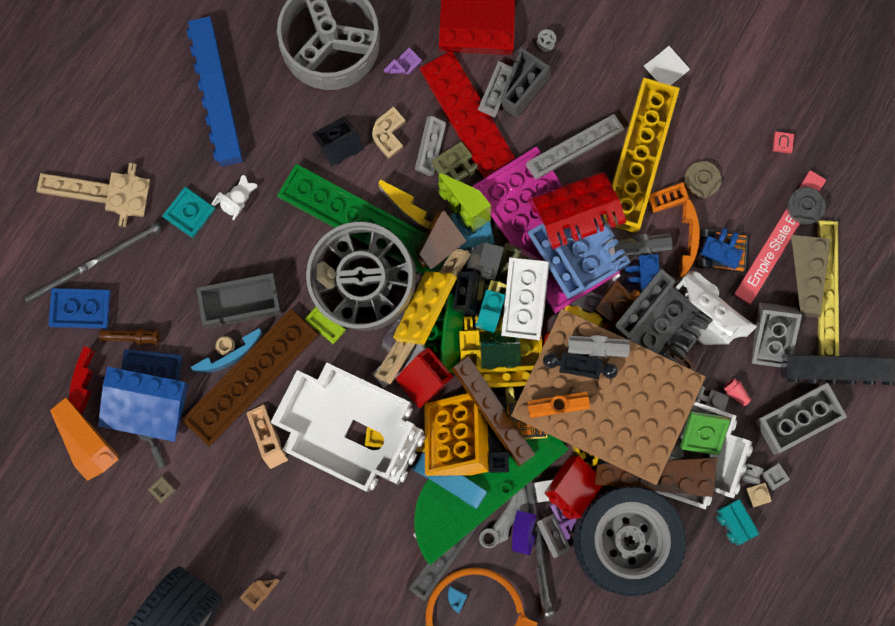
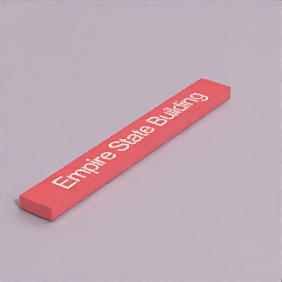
[734,170,826,305]

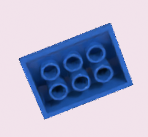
[98,367,189,442]

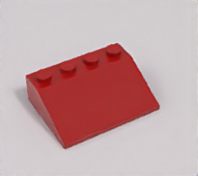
[439,0,515,55]

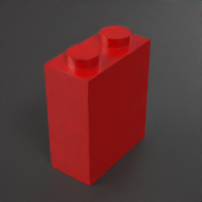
[395,348,454,409]
[544,456,603,520]

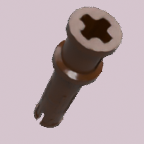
[99,328,160,346]

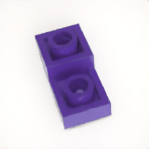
[512,510,537,555]

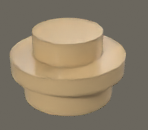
[216,336,235,356]

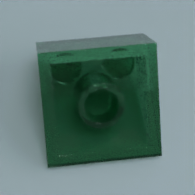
[479,331,521,369]

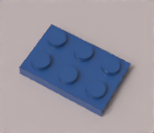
[48,288,111,329]

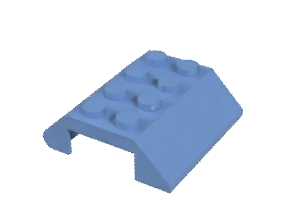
[527,216,631,299]

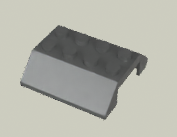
[614,269,713,363]

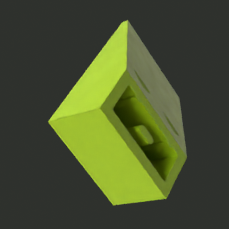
[438,173,491,232]

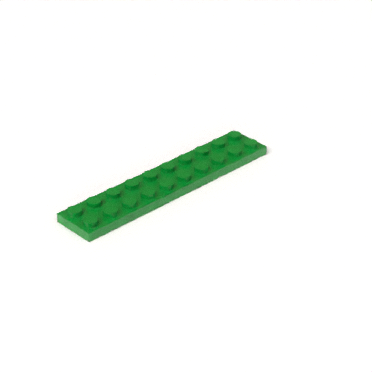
[277,164,449,276]

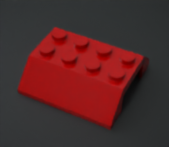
[528,172,626,250]

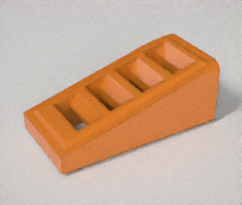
[649,182,690,213]

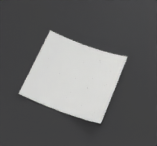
[644,46,690,85]

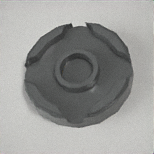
[787,187,826,225]

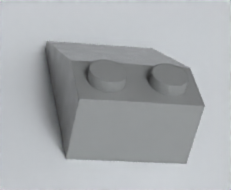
[752,303,802,367]

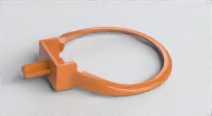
[425,567,538,626]

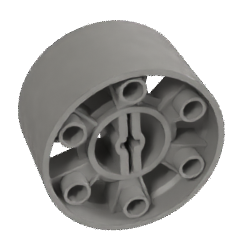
[306,222,417,331]

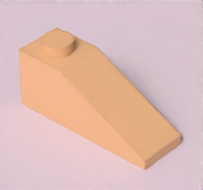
[247,405,288,469]

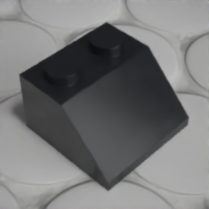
[312,116,364,166]

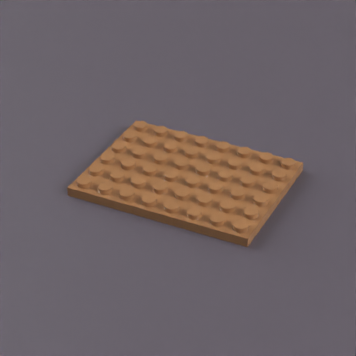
[511,309,705,485]

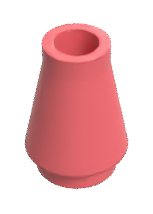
[723,378,752,407]

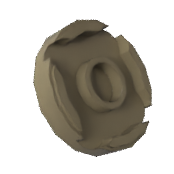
[684,161,722,198]

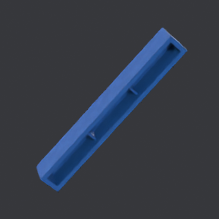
[186,16,243,167]

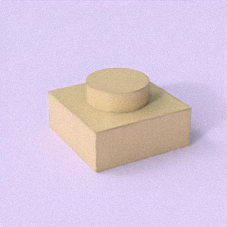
[745,483,772,507]

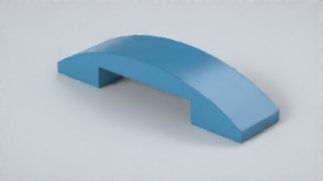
[191,328,263,373]
[412,453,487,509]

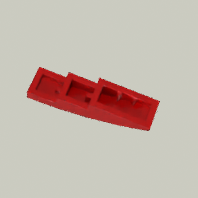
[68,346,95,414]

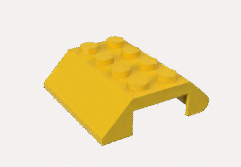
[464,314,543,388]

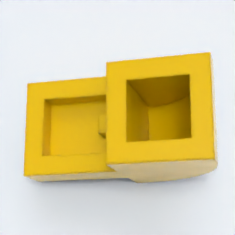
[459,330,481,370]

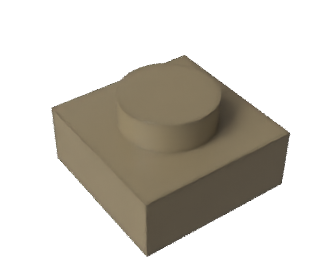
[317,261,336,289]

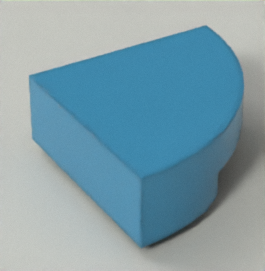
[448,587,468,613]

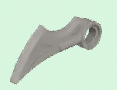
[479,487,529,548]

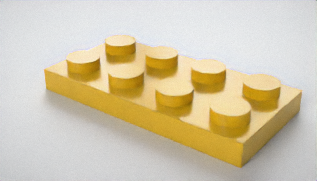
[393,271,457,345]

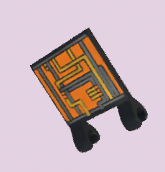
[695,229,749,273]

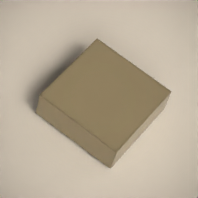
[148,476,176,504]

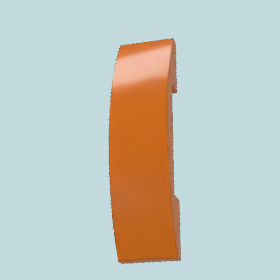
[678,200,700,278]

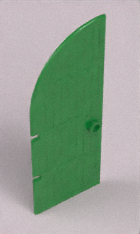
[414,434,569,565]

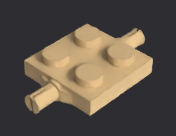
[105,163,150,227]

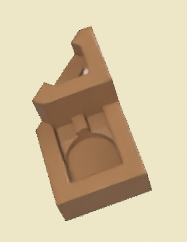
[240,579,280,612]

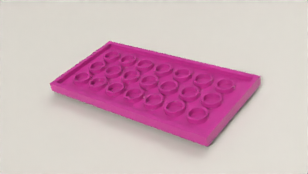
[473,147,620,314]

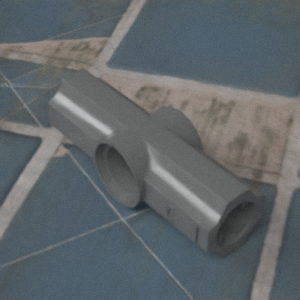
[614,233,672,257]

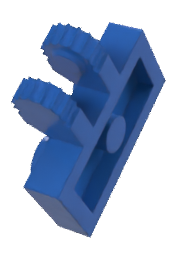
[700,227,743,270]
[625,255,659,292]

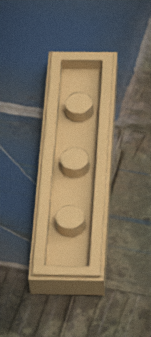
[37,173,109,204]

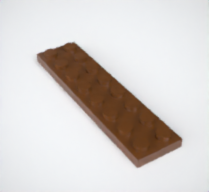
[181,309,319,447]

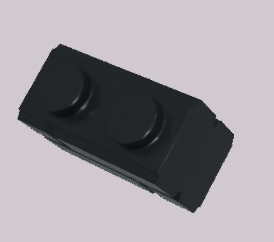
[452,272,485,316]

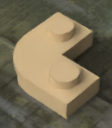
[372,107,406,159]

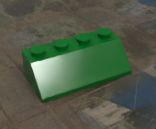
[424,293,464,374]

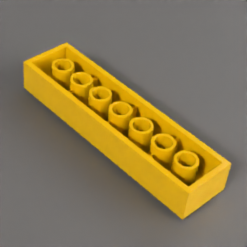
[602,78,680,234]

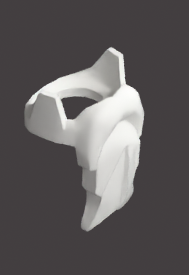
[212,175,257,220]

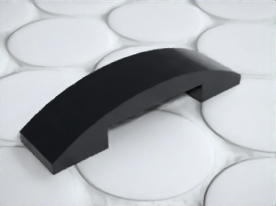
[488,396,509,473]

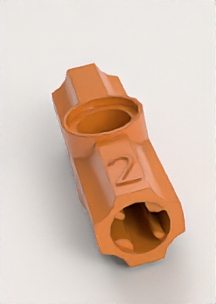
[527,392,590,418]

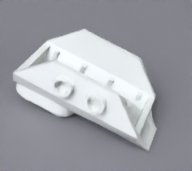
[675,271,757,345]

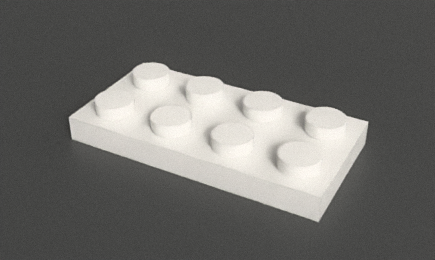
[501,258,549,340]

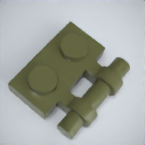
[431,142,478,182]

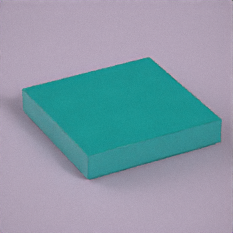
[162,187,216,239]

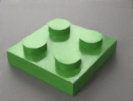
[680,411,730,455]

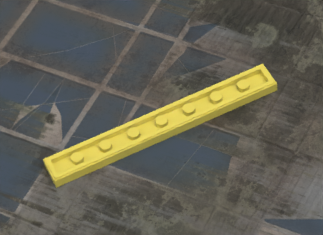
[817,221,839,356]

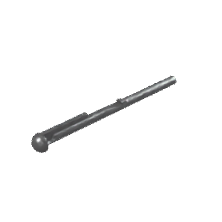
[24,222,161,303]
[526,480,556,620]

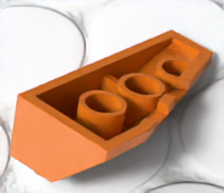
[50,397,119,481]

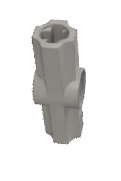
[568,336,630,358]

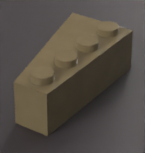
[791,235,830,318]

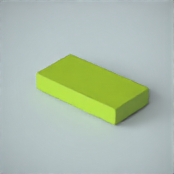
[304,307,346,345]

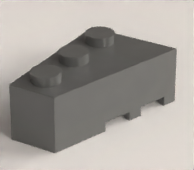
[501,47,551,118]
[460,243,504,282]

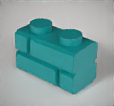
[716,499,760,545]

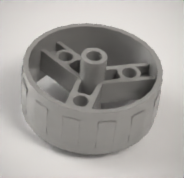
[277,0,380,90]

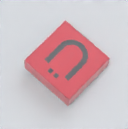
[772,132,794,154]

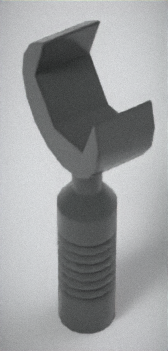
[138,435,166,469]

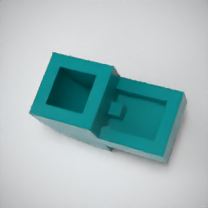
[475,289,505,333]

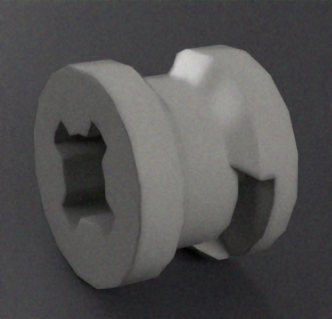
[537,29,556,52]
[741,464,764,485]

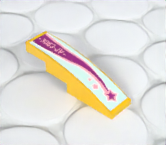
[378,180,431,232]

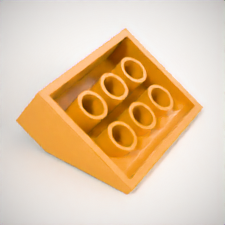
[425,393,489,476]

